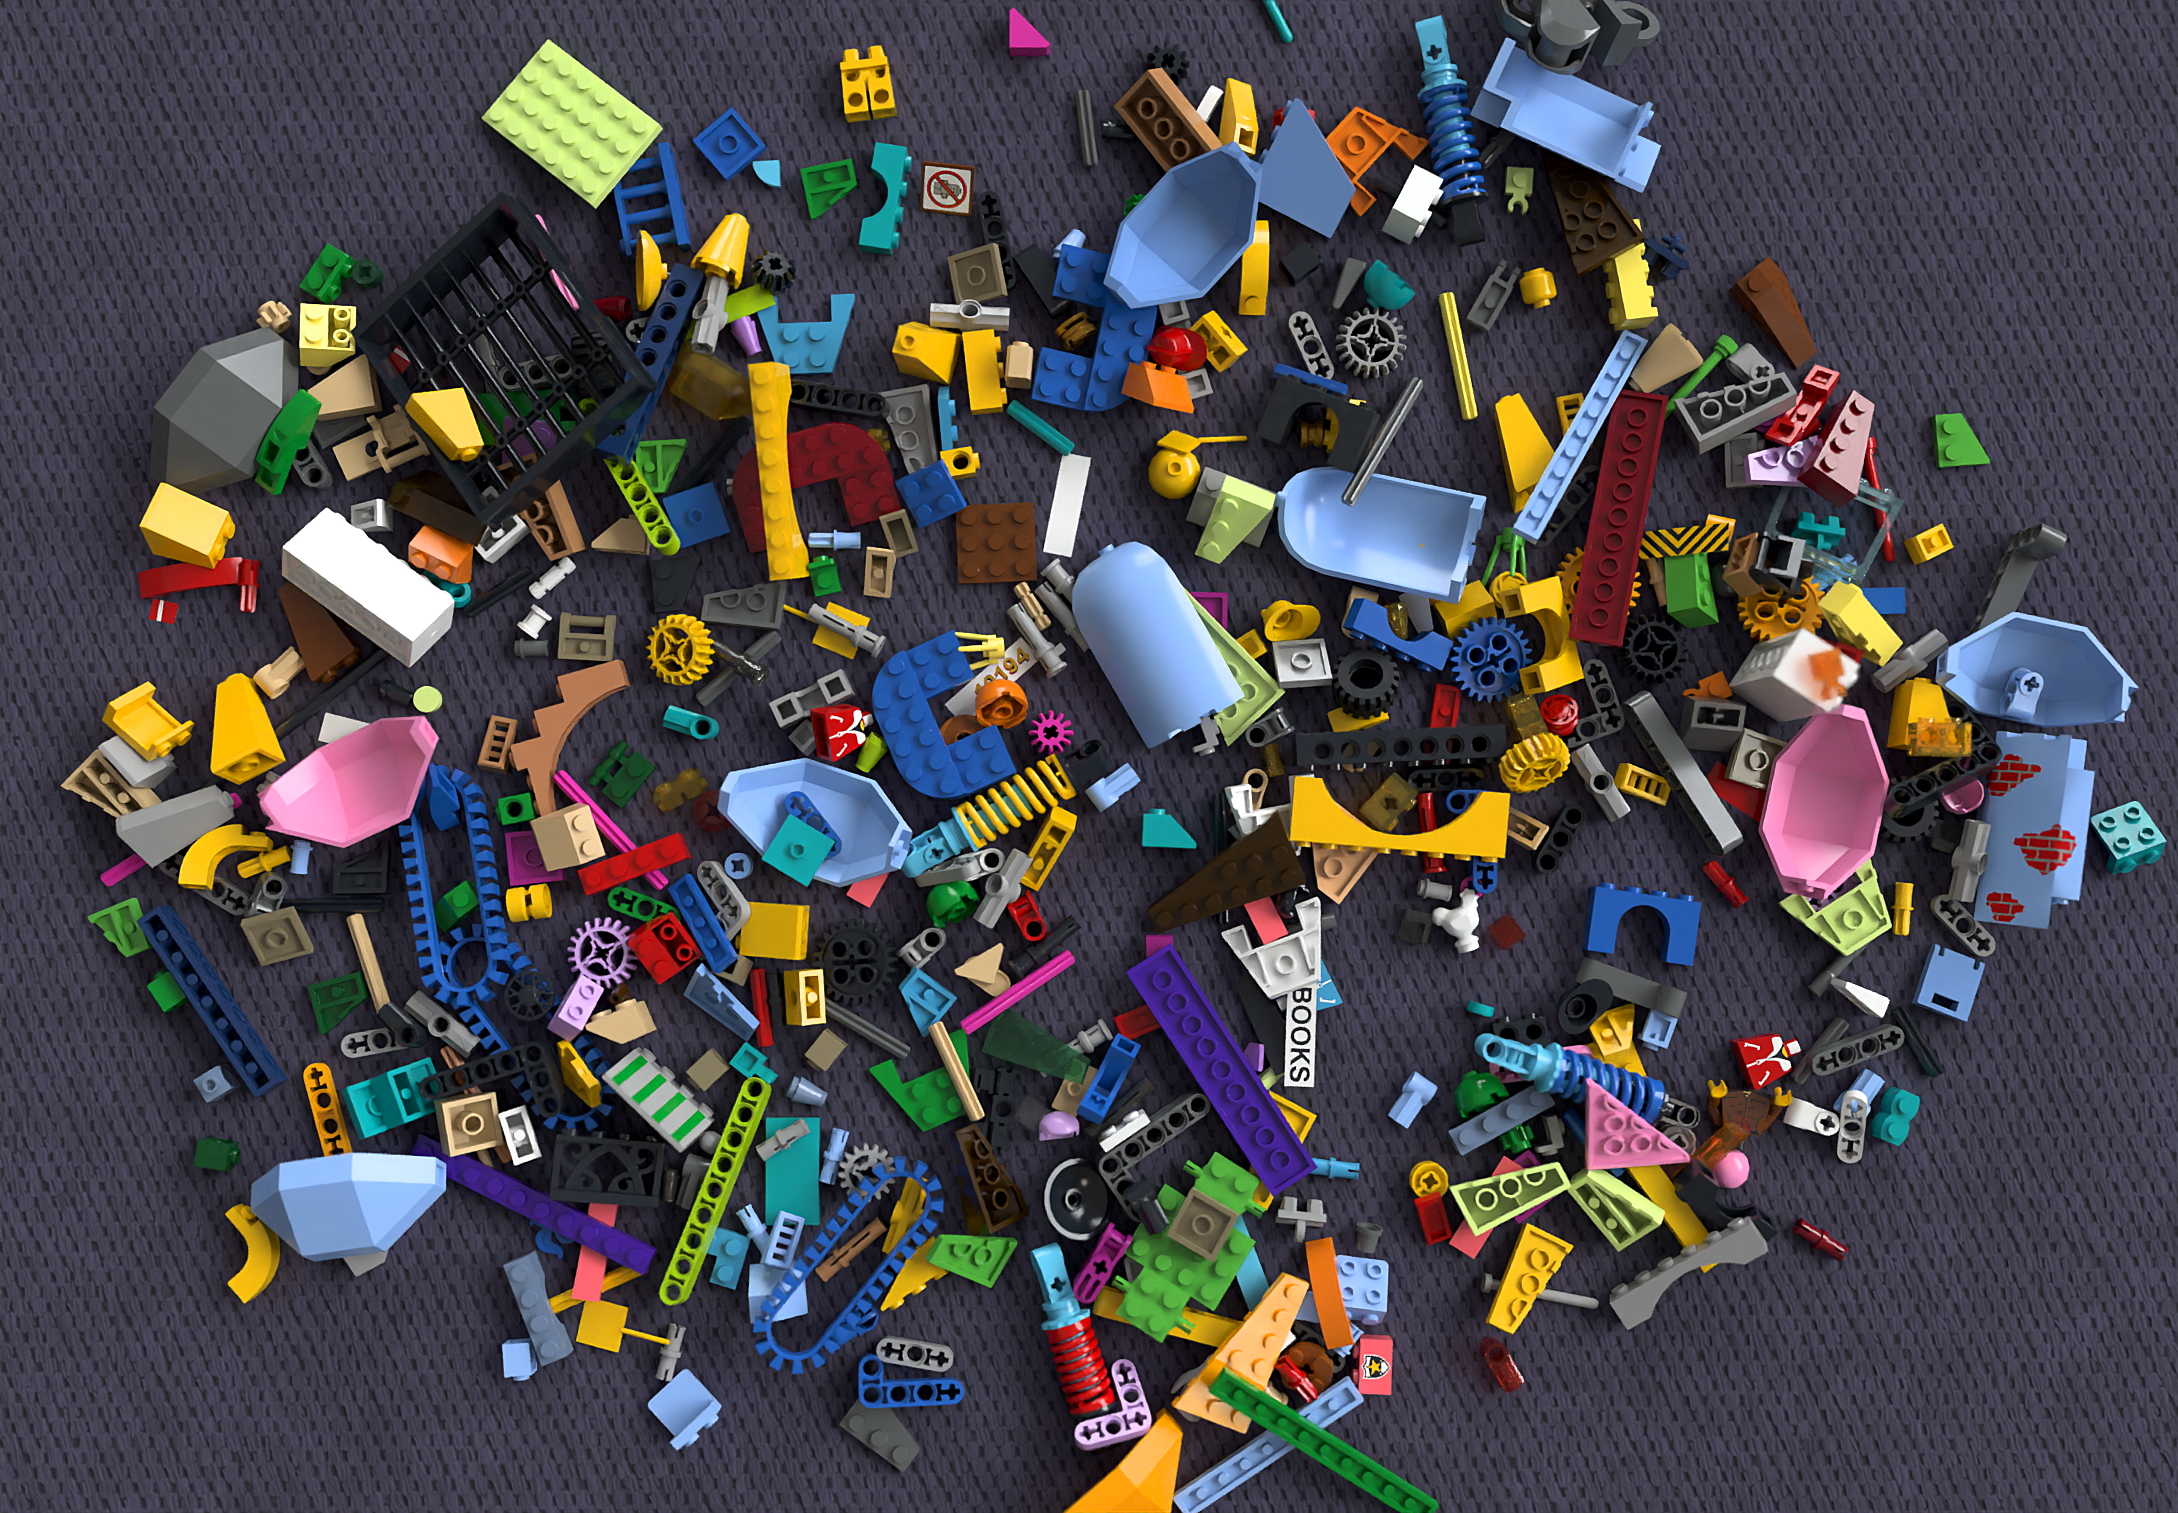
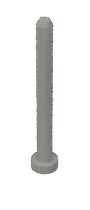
[1481,1273,1598,1309]

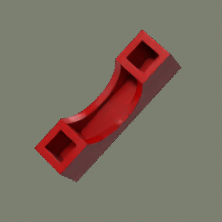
[578,833,691,896]

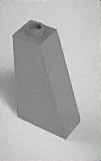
[116,785,234,868]

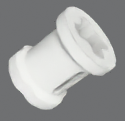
[517,604,552,639]

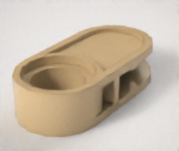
[965,956,1011,997]

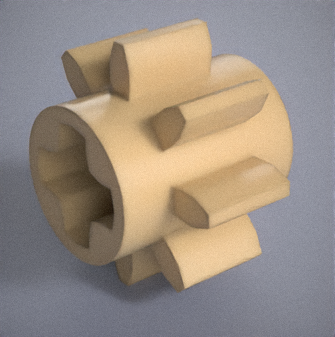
[256,301,292,334]

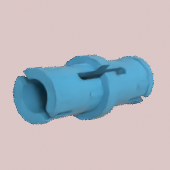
[1309,1158,1359,1180]

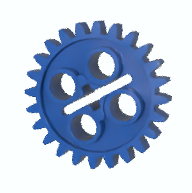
[1447,616,1533,703]

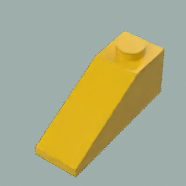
[1020,806,1077,891]

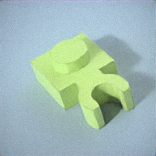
[1504,167,1534,214]

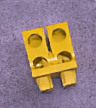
[840,45,897,123]

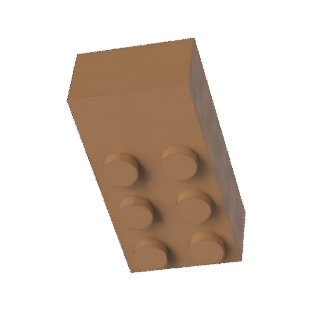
[1114,68,1224,173]

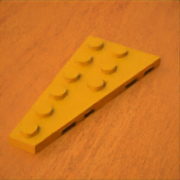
[1171,1272,1309,1434]

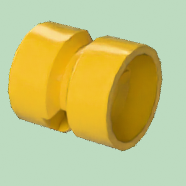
[506,884,552,923]

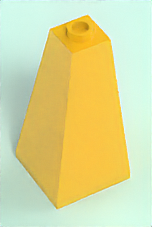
[892,321,963,386]
[1494,393,1555,513]
[211,673,286,785]

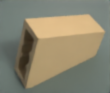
[308,354,382,421]

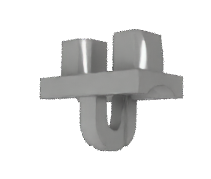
[1275,1197,1326,1242]

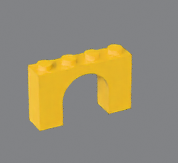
[1499,576,1584,695]

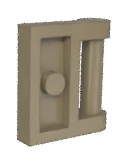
[558,612,616,662]

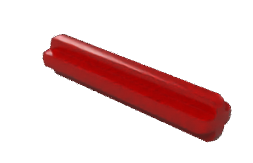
[750,968,773,1047]

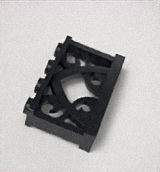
[548,1128,666,1208]

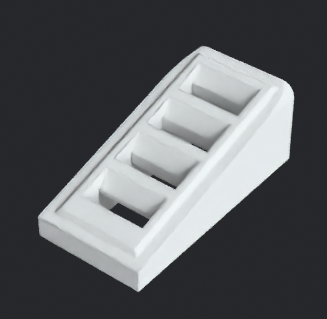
[1830,978,1890,1018]

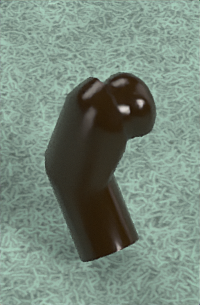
[609,982,631,1005]

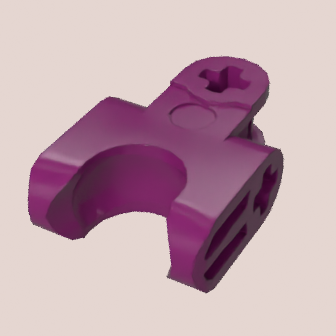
[1073,1222,1133,1303]

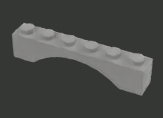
[1610,1216,1768,1330]

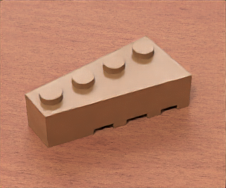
[497,450,586,561]

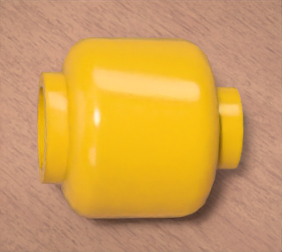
[1519,268,1557,308]

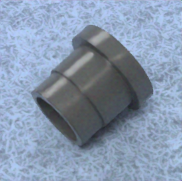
[1355,1222,1383,1253]

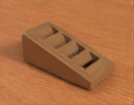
[477,715,518,775]

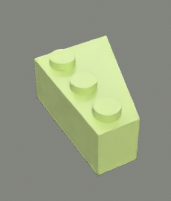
[1195,476,1276,564]
[1567,1167,1665,1252]

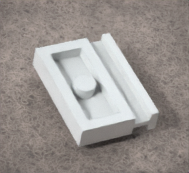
[1099,1109,1150,1152]

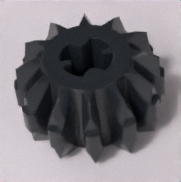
[1145,41,1190,86]
[751,248,797,295]

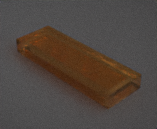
[1673,1122,1749,1176]

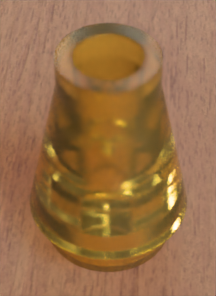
[1383,601,1408,640]

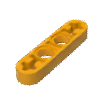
[303,1062,352,1157]

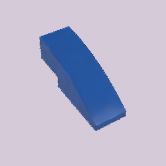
[425,763,461,831]

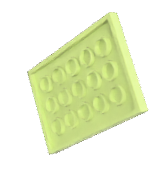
[482,39,663,209]

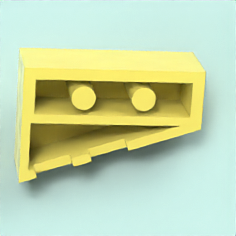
[1818,580,1903,667]

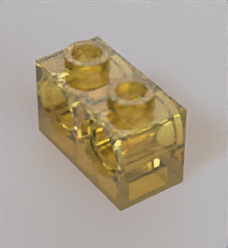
[1501,692,1549,744]
[1907,717,1971,757]

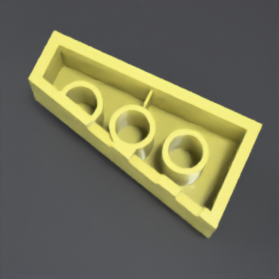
[1603,219,1658,331]

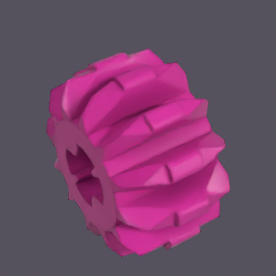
[1029,710,1073,755]

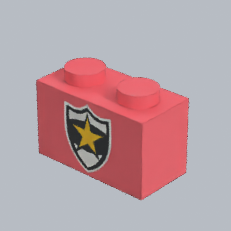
[1351,1334,1393,1395]

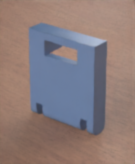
[1912,944,1985,1023]

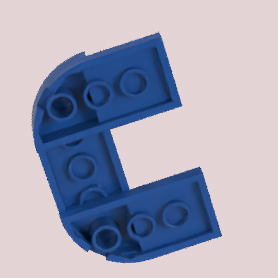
[1030,244,1157,413]
[872,630,1017,800]

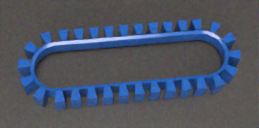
[398,765,511,1007]
[433,923,617,1133]
[753,1156,944,1374]

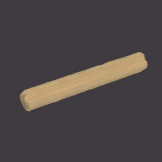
[347,914,390,1014]
[928,1021,985,1121]

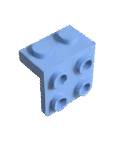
[1336,1255,1388,1325]
[648,1369,722,1451]

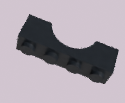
[1673,1158,1778,1243]

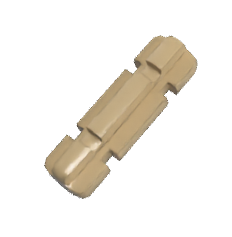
[1014,582,1051,631]

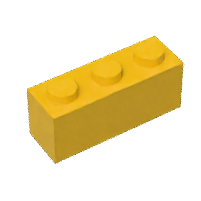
[962,329,1007,415]

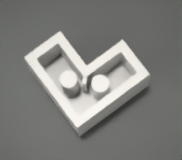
[1382,165,1443,245]
[474,485,532,563]

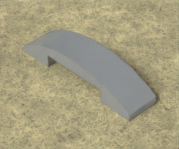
[1158,300,1213,400]

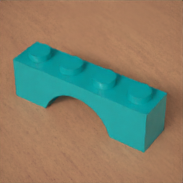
[859,142,912,256]

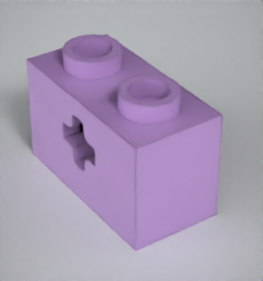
[547,975,604,1042]

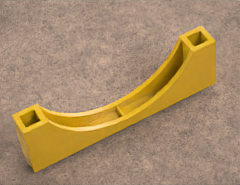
[748,362,810,580]
[1289,776,1510,862]

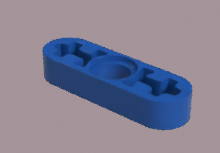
[785,791,842,857]

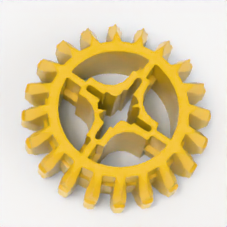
[645,614,715,685]
[1498,733,1570,794]

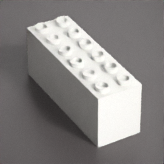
[282,508,455,668]
[1729,629,1859,723]

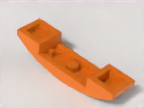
[1305,1237,1355,1350]

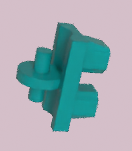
[1790,512,1845,556]

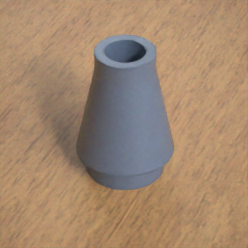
[786,1076,828,1107]

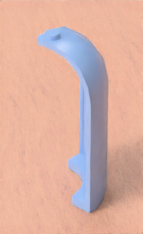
[1275,466,1487,604]
[1072,542,1244,749]

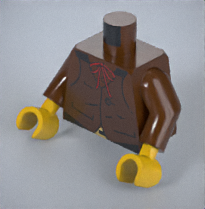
[1705,1080,1792,1150]

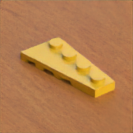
[1485,1223,1574,1334]

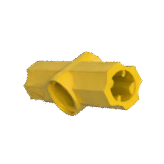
[882,1177,928,1258]

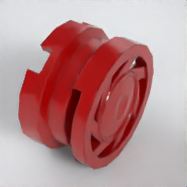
[1540,694,1578,736]

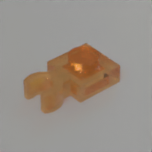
[1808,648,1846,701]

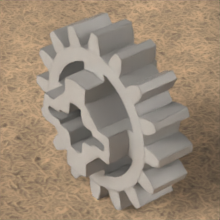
[837,1143,896,1202]

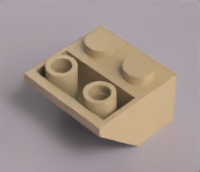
[585,998,656,1044]

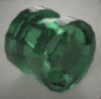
[352,259,384,289]

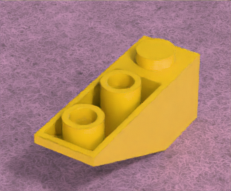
[1219,78,1259,157]
[881,1236,949,1311]

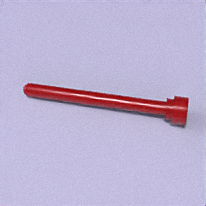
[1863,437,1895,562]

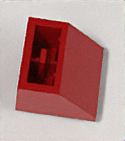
[627,912,703,985]

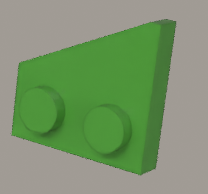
[1932,413,1990,468]
[635,439,687,495]

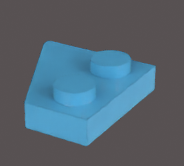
[899,966,957,1037]

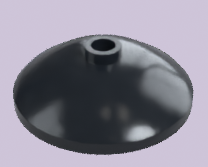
[1042,1158,1115,1240]

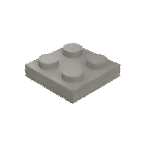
[1271,638,1332,689]

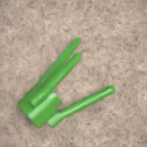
[1481,527,1526,587]

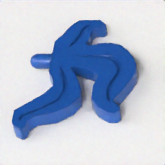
[529,1220,574,1259]

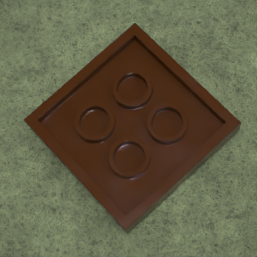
[956,502,1037,585]

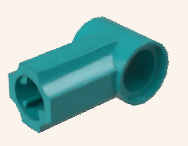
[663,705,719,740]

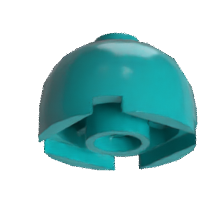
[1364,259,1416,310]

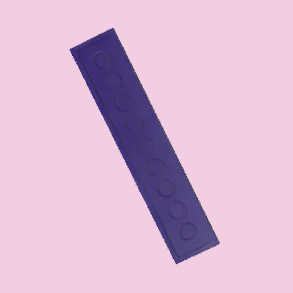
[1126,942,1318,1197]

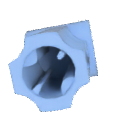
[1085,763,1141,813]
[1833,1068,1885,1125]
[1388,1071,1437,1129]

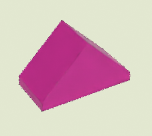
[1009,7,1050,56]

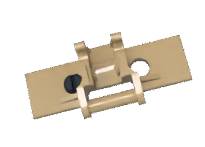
[333,404,431,481]

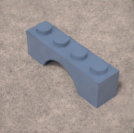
[1446,1084,1555,1156]
[503,1251,573,1366]

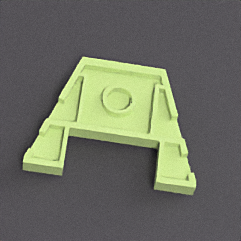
[1778,858,1892,956]

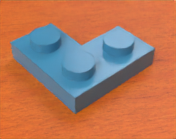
[693,1227,752,1290]

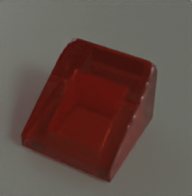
[1487,913,1526,950]

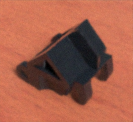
[1748,531,1815,600]

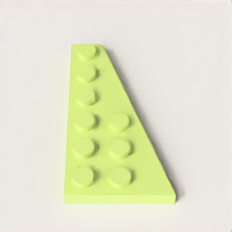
[1181,585,1285,746]

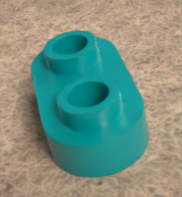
[421,570,471,608]

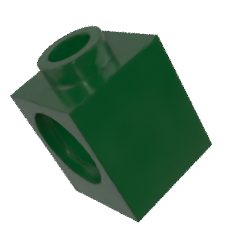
[194,1136,241,1171]

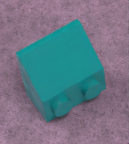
[1141,809,1196,849]

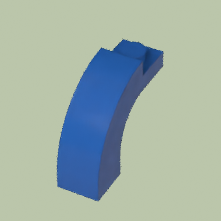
[1076,1033,1141,1125]

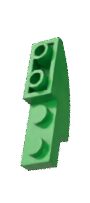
[255,389,322,495]

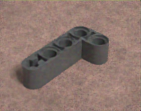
[1575,957,1688,1019]

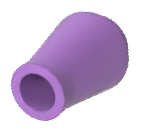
[730,316,762,357]

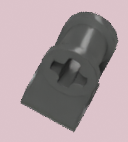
[1243,707,1295,749]
[244,871,287,918]

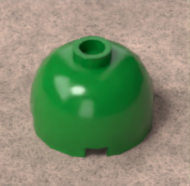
[926,880,981,928]
[1454,1070,1510,1120]

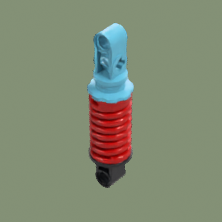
[1030,1242,1120,1456]

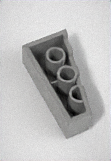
[1674,372,1797,455]

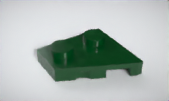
[308,971,369,1035]

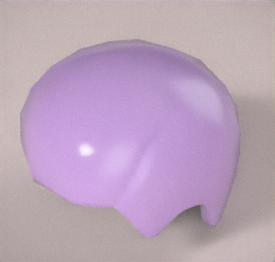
[1039,1111,1079,1141]

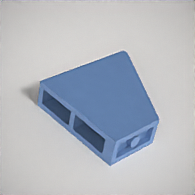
[1258,97,1356,238]

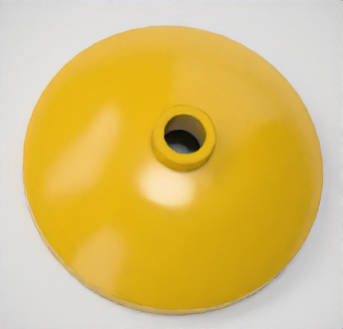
[636,230,667,311]

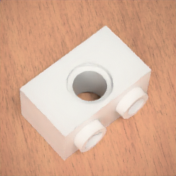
[498,1105,542,1165]

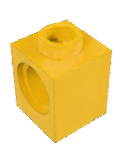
[940,446,980,480]

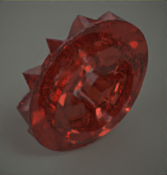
[693,790,731,832]

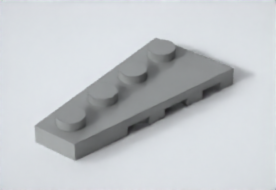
[879,384,940,474]

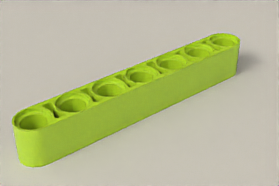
[578,398,680,556]

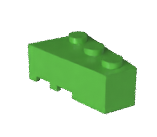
[1664,552,1719,629]

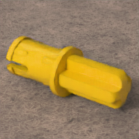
[238,845,292,878]
[1892,882,1914,936]

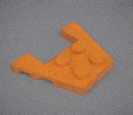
[1326,106,1428,218]

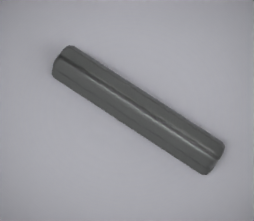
[1075,90,1098,168]
[1790,1017,1849,1084]

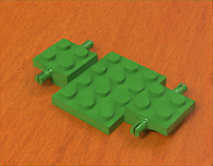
[1112,1151,1266,1343]

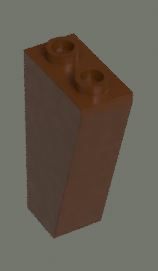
[278,581,363,683]

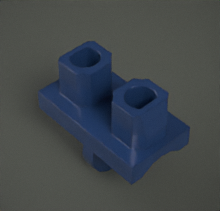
[1641,233,1689,280]

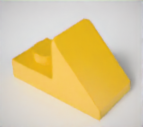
[1904,524,1954,565]

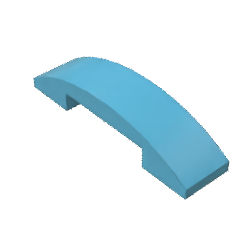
[1234,1215,1269,1312]

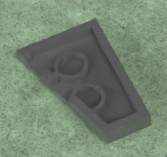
[701,579,787,631]
[839,1387,920,1473]

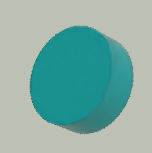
[1466,1000,1494,1018]

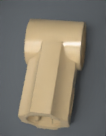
[253,646,306,699]

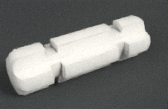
[529,557,576,599]

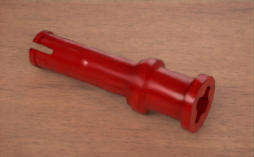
[1416,793,1446,874]

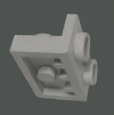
[1725,432,1766,489]

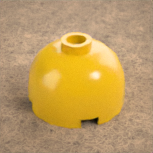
[1148,448,1200,499]

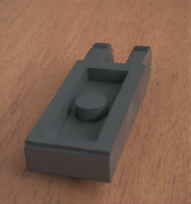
[1464,259,1521,334]

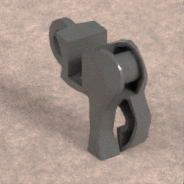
[1492,0,1660,75]

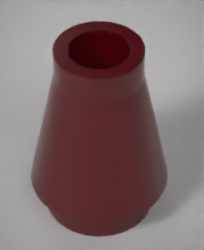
[592,295,631,321]

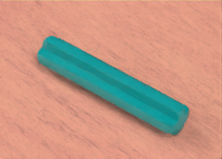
[1007,400,1075,456]

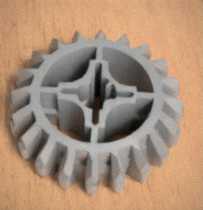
[1335,308,1406,379]

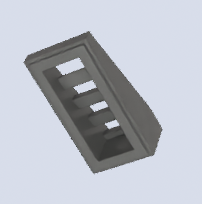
[1330,257,1367,314]

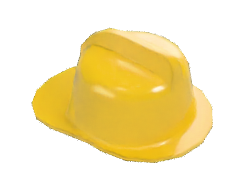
[1261,600,1321,641]

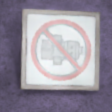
[920,160,975,216]

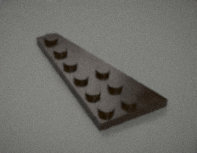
[1539,147,1645,279]
[1147,810,1306,934]

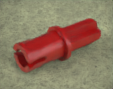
[238,559,260,613]
[1703,860,1748,909]
[1275,1355,1318,1403]

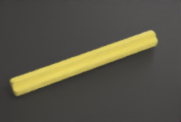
[1439,292,1478,420]

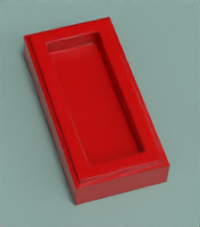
[1414,1191,1452,1246]

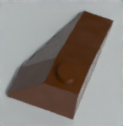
[1728,257,1817,369]

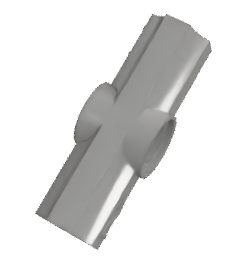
[691,276,729,355]
[930,299,1010,332]
[1870,629,1949,693]
[1569,743,1631,822]
[1948,819,1991,902]
[973,848,1033,928]
[404,990,481,1058]

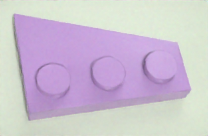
[1743,435,1818,487]

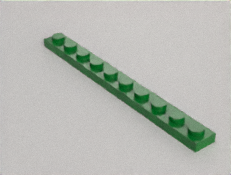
[1208,1367,1439,1513]

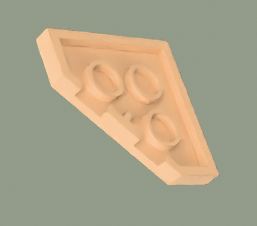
[1311,802,1378,904]

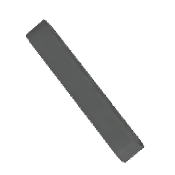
[1621,690,1743,857]

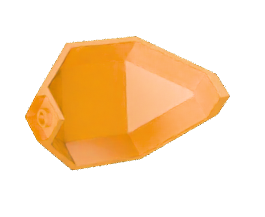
[1064,1407,1183,1513]

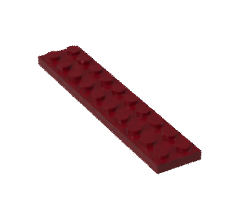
[1568,389,1669,649]

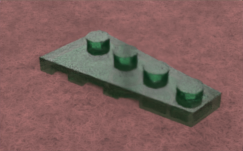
[982,1008,1091,1085]

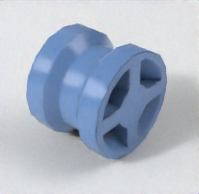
[725,853,754,879]

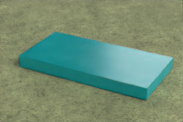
[766,1117,820,1225]

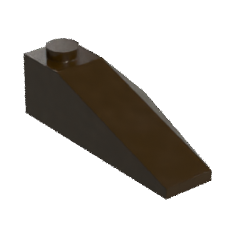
[386,469,488,547]
[953,1123,1029,1236]

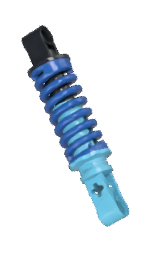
[1415,15,1489,248]
[1475,1033,1700,1129]

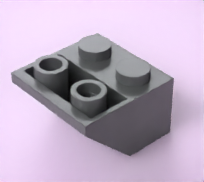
[1678,695,1746,753]

